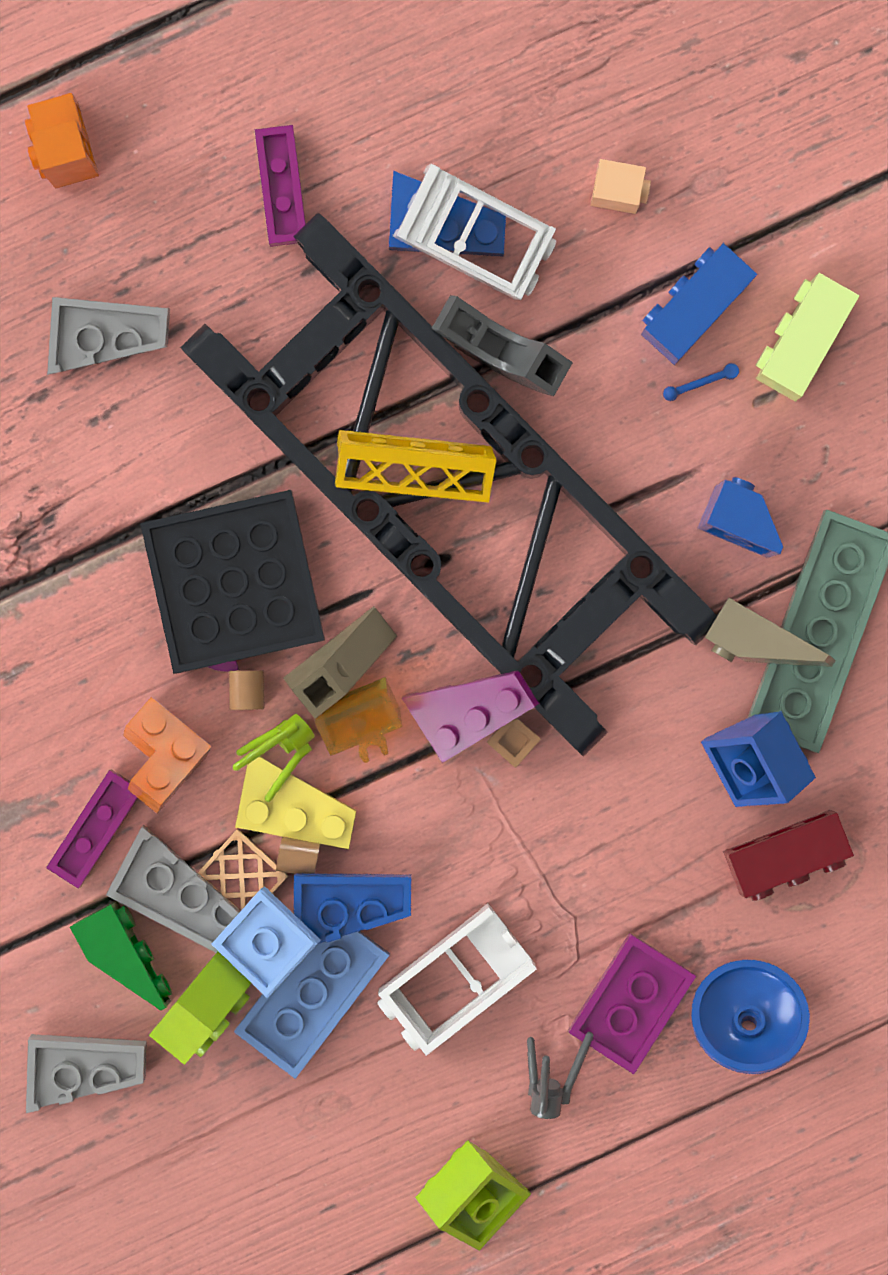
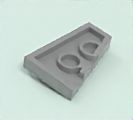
[47,297,170,375]
[26,1034,147,1113]

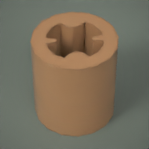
[229,670,264,710]
[276,837,320,874]

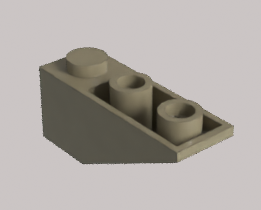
[283,606,397,719]

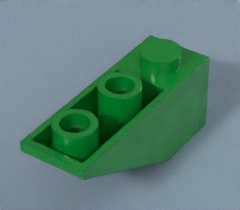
[70,901,172,1011]

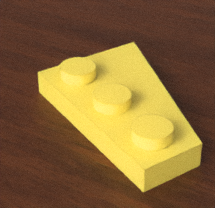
[235,751,357,849]

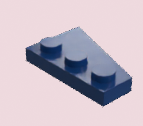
[389,171,506,257]
[294,873,412,944]

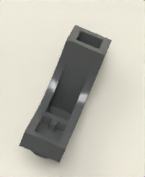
[431,295,573,396]

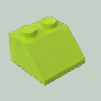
[415,1140,531,1251]

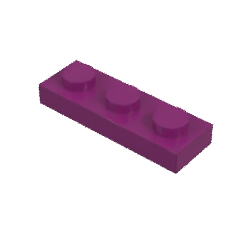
[254,125,306,247]
[46,769,138,889]

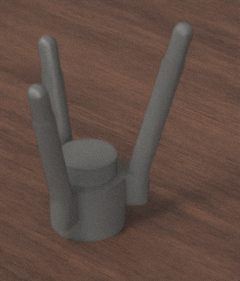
[527,1032,593,1119]

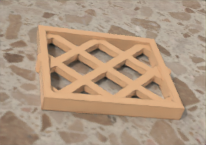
[198,829,289,911]

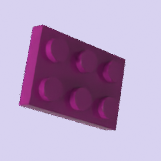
[568,933,696,1074]

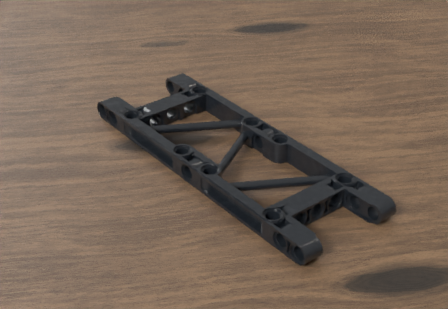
[180,213,717,757]

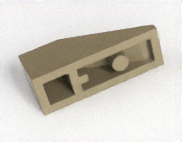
[705,598,836,667]

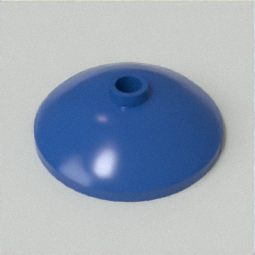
[691,960,810,1074]

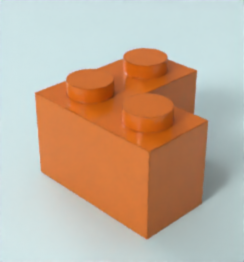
[25,93,99,189]
[123,697,211,814]

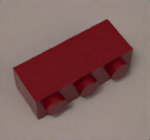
[723,810,854,901]

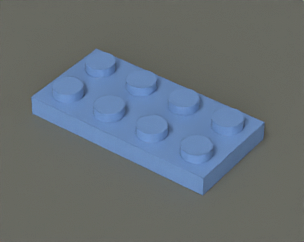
[234,931,390,1079]

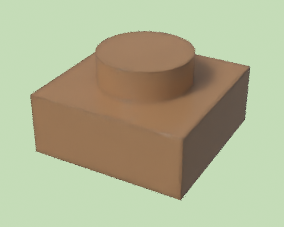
[487,718,541,768]

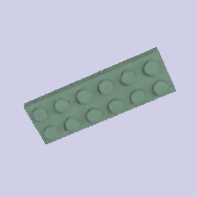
[747,509,888,753]

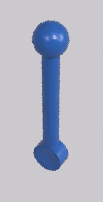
[663,363,739,401]

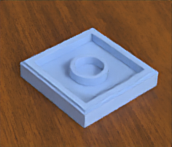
[211,886,321,998]

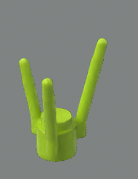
[233,713,315,802]

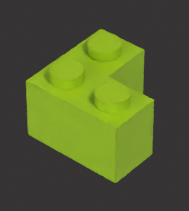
[149,951,252,1065]

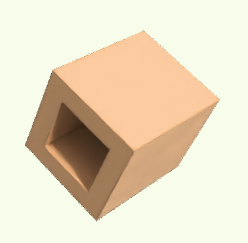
[591,159,651,214]

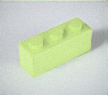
[755,273,859,402]

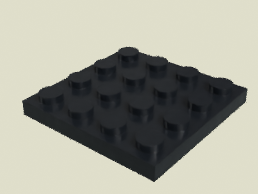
[140,490,325,674]

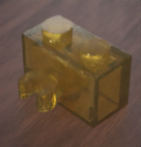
[315,677,402,763]

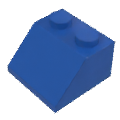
[697,477,783,558]
[701,711,816,807]

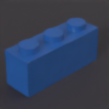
[641,243,757,365]

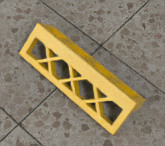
[335,430,496,503]

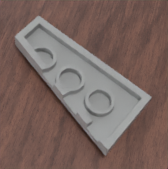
[106,825,241,953]

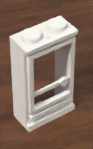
[393,164,556,300]
[377,903,537,1056]

